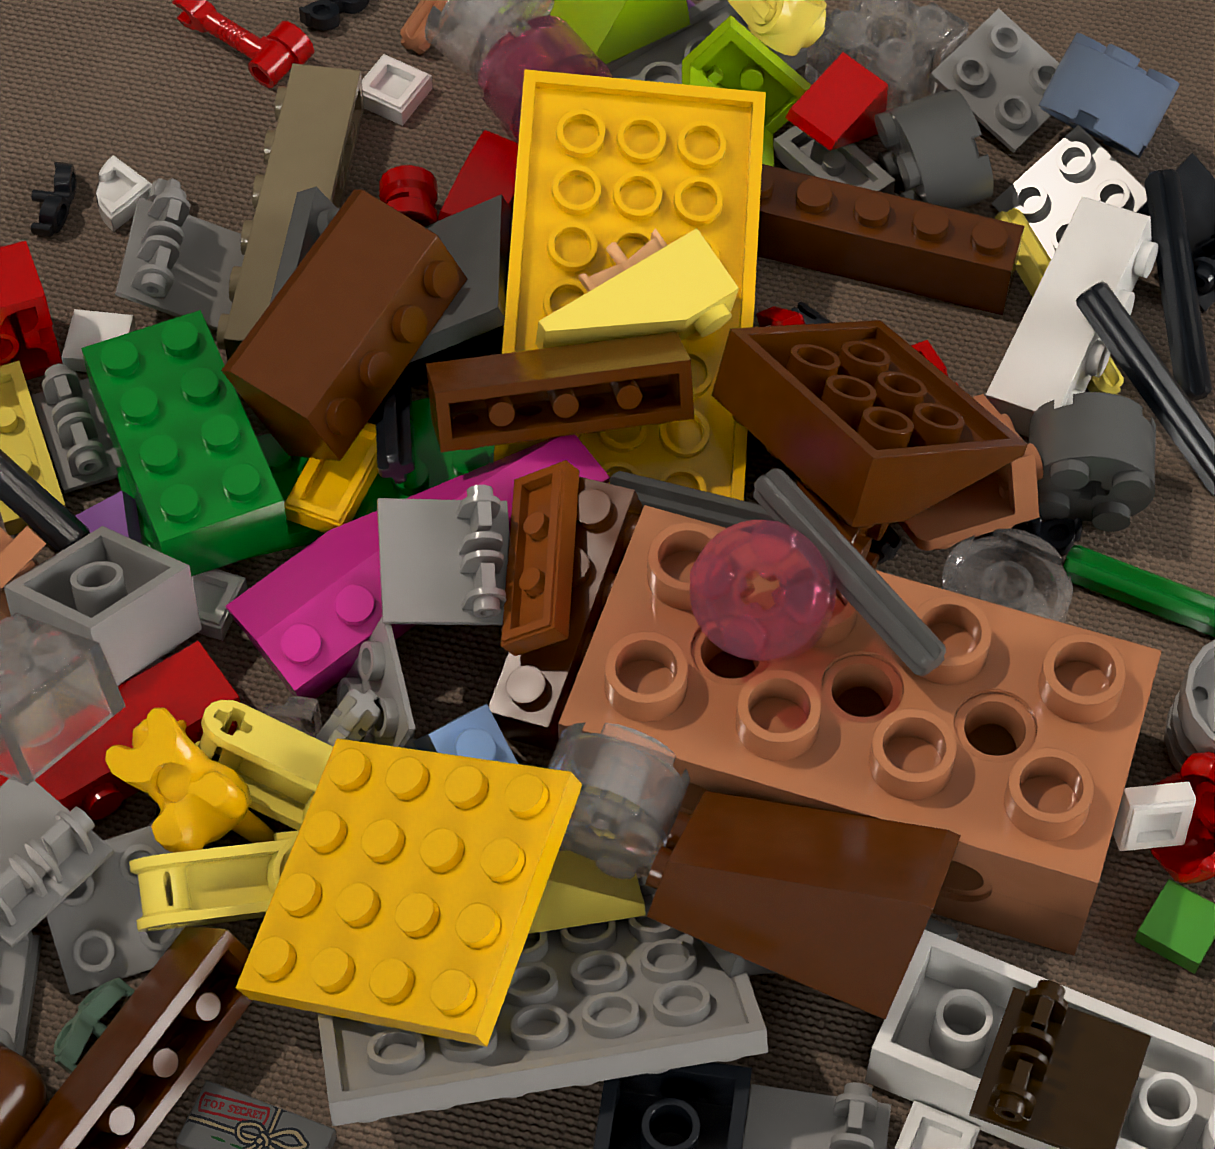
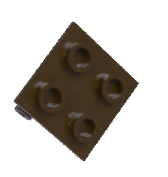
[969,980,1152,1149]

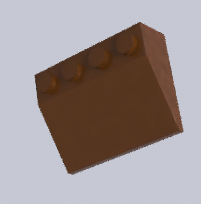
[712,320,1028,529]

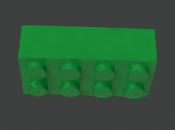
[81,310,290,577]

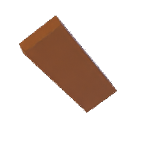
[501,460,580,656]

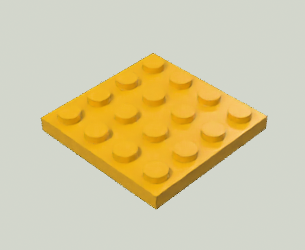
[236,738,583,1047]

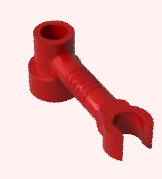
[172,0,315,88]

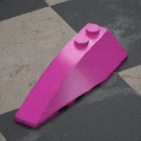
[225,435,610,709]

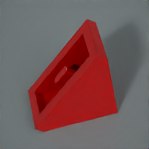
[785,52,888,151]

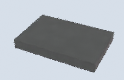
[408,194,511,364]

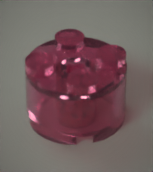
[478,15,614,141]
[690,520,836,663]

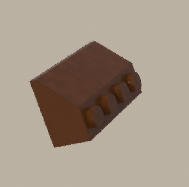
[221,189,468,461]

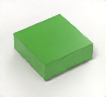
[1134,879,1215,974]

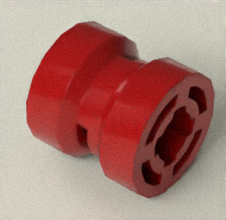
[379,165,438,227]

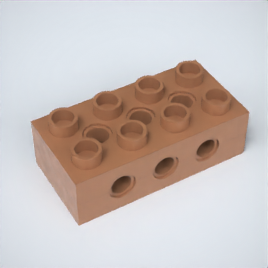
[558,505,1162,956]

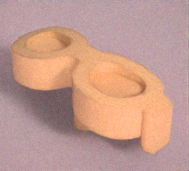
[578,228,667,292]

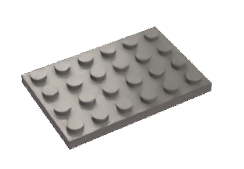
[317,876,768,1127]

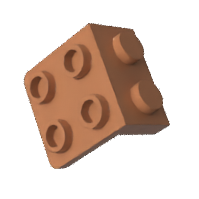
[898,394,1043,551]

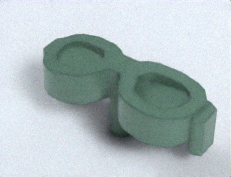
[53,978,135,1074]

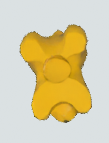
[105,708,275,853]

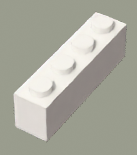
[986,196,1158,437]

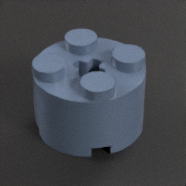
[1038,33,1180,159]

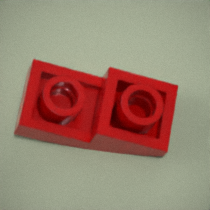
[438,129,518,220]

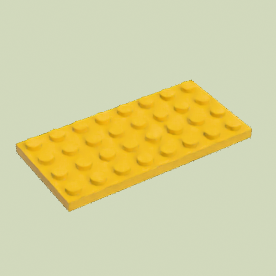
[493,69,766,501]

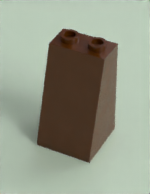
[645,791,961,1019]

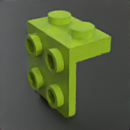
[682,15,811,167]

